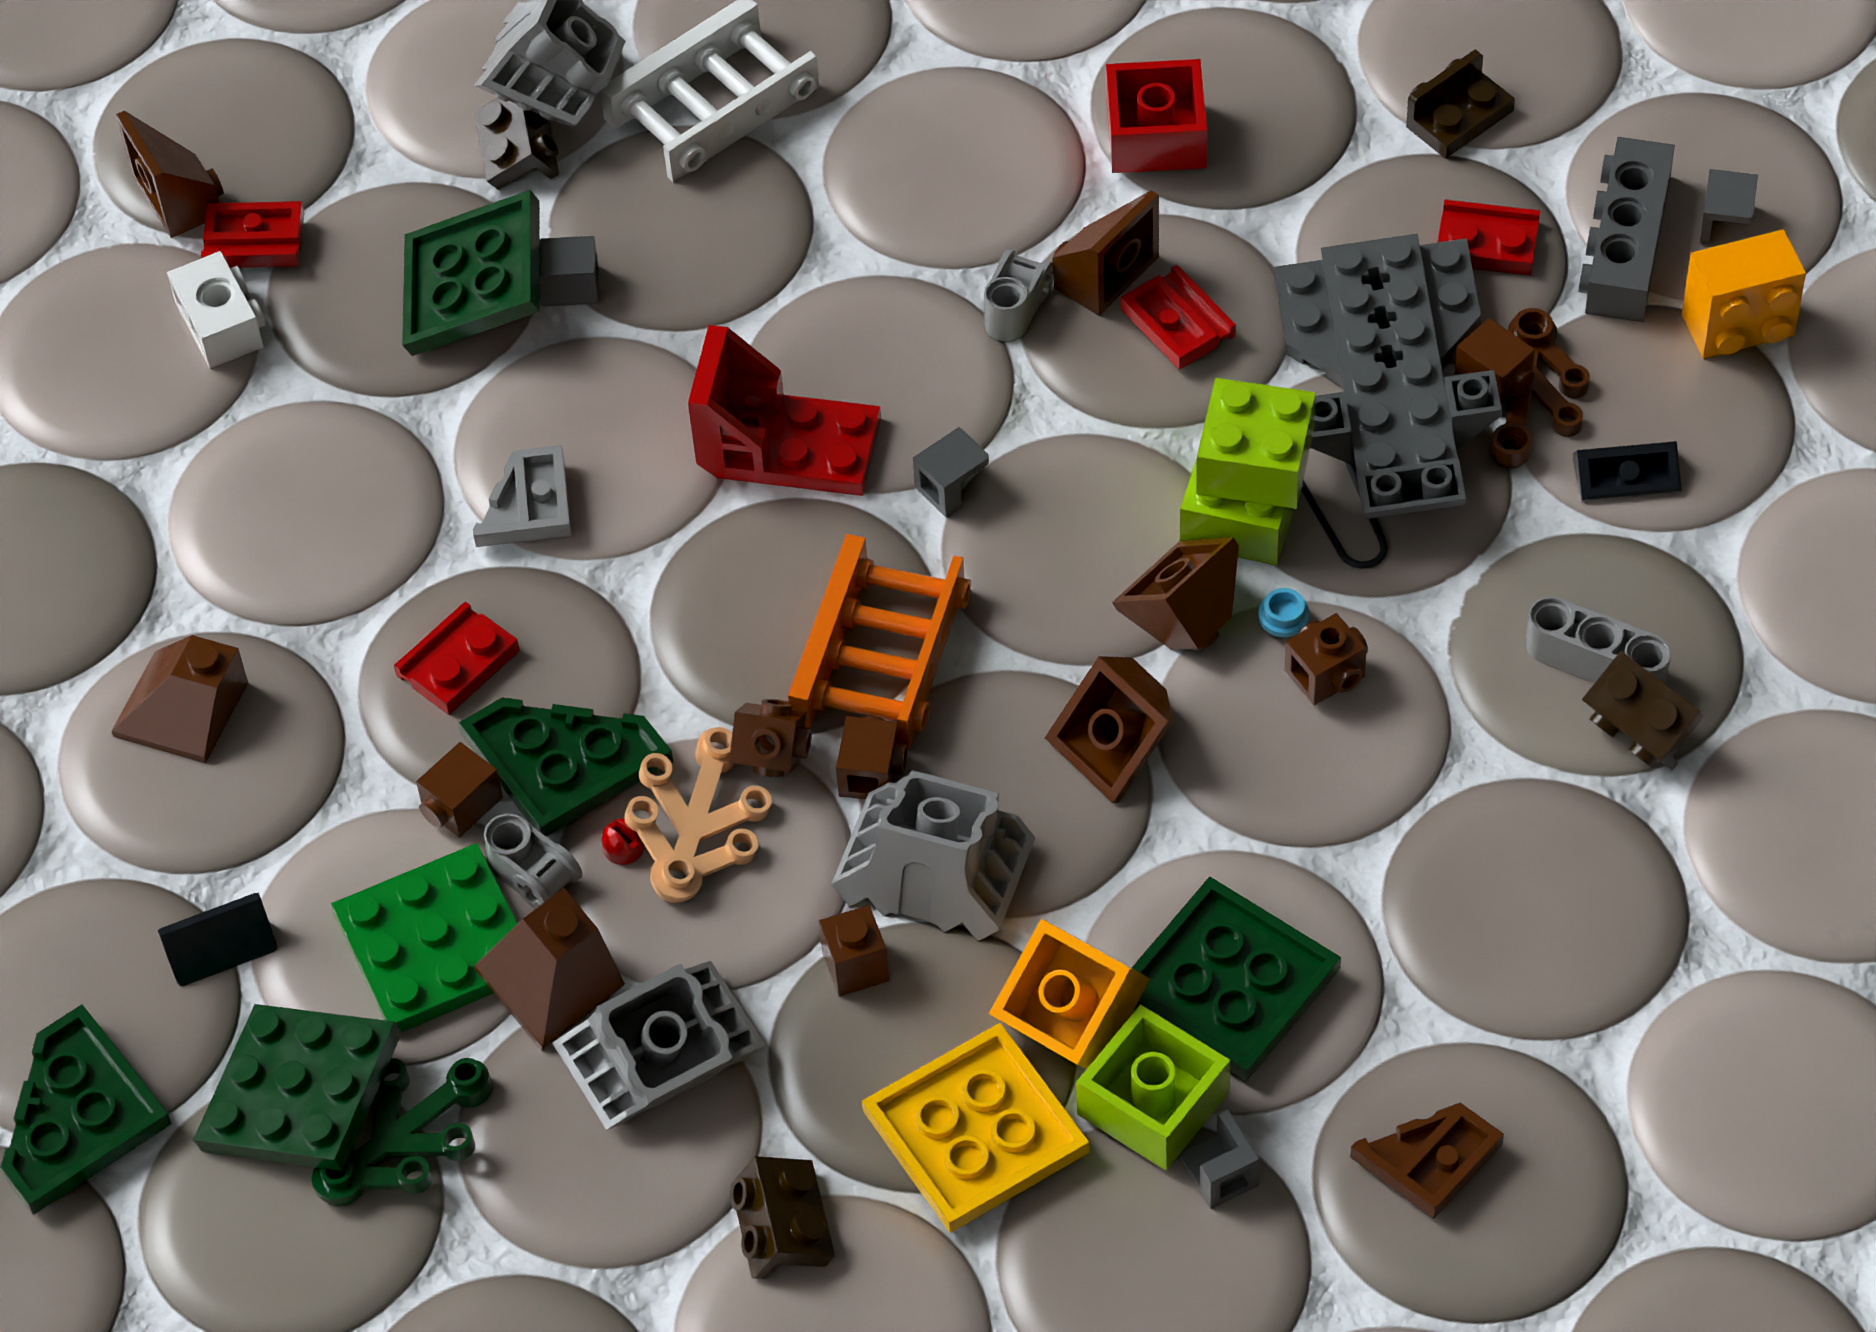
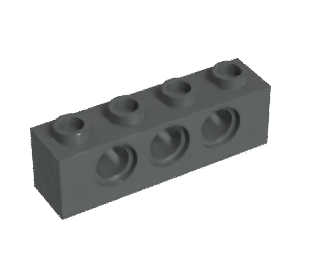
[1578,136,1675,322]

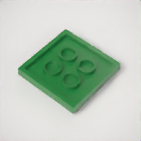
[331,843,517,1032]

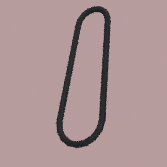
[1301,463,1388,569]

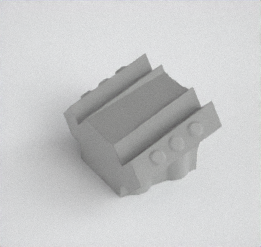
[474,0,626,126]
[831,770,1035,941]
[552,961,766,1130]

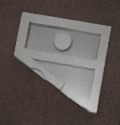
[473,445,572,547]

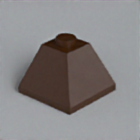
[116,110,224,238]
[1052,190,1159,316]
[1112,537,1239,651]
[111,635,248,763]
[1045,656,1173,803]
[474,888,625,1050]

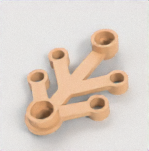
[624,727,772,903]

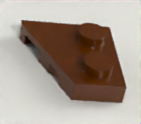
[1350,1102,1504,1219]

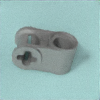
[984,248,1053,342]
[484,813,583,909]

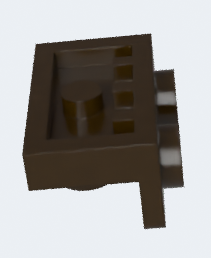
[1406,49,1515,159]

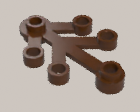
[1491,308,1590,469]

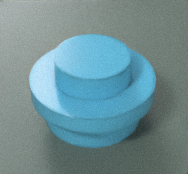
[1258,588,1310,637]

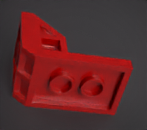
[688,325,881,496]

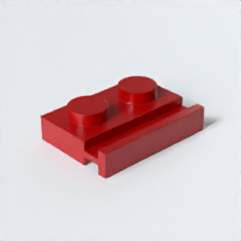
[1437,199,1540,276]
[201,201,305,268]
[1120,264,1236,370]
[394,601,520,715]

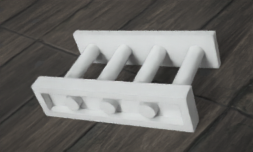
[600,0,819,182]

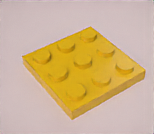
[862,1023,1090,1233]

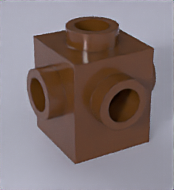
[1285,613,1368,705]
[729,699,812,777]

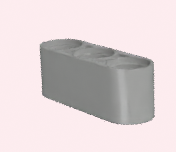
[1525,596,1671,685]

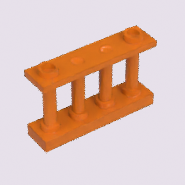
[788,534,971,750]

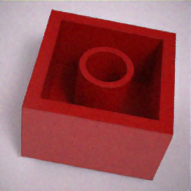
[1106,59,1207,173]

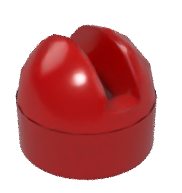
[601,818,644,865]

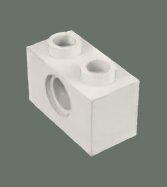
[167,251,266,369]

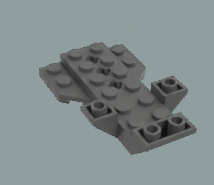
[1274,233,1502,519]

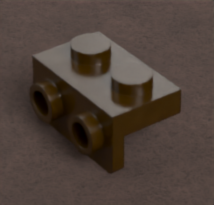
[474,98,559,190]
[1582,651,1705,770]
[730,1156,835,1279]

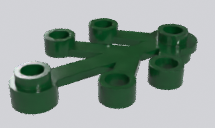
[311,1058,493,1206]

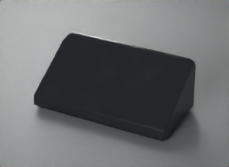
[1573,441,1682,501]
[158,892,277,986]

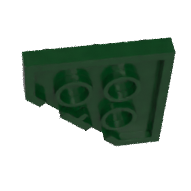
[458,697,674,836]
[0,1004,172,1215]

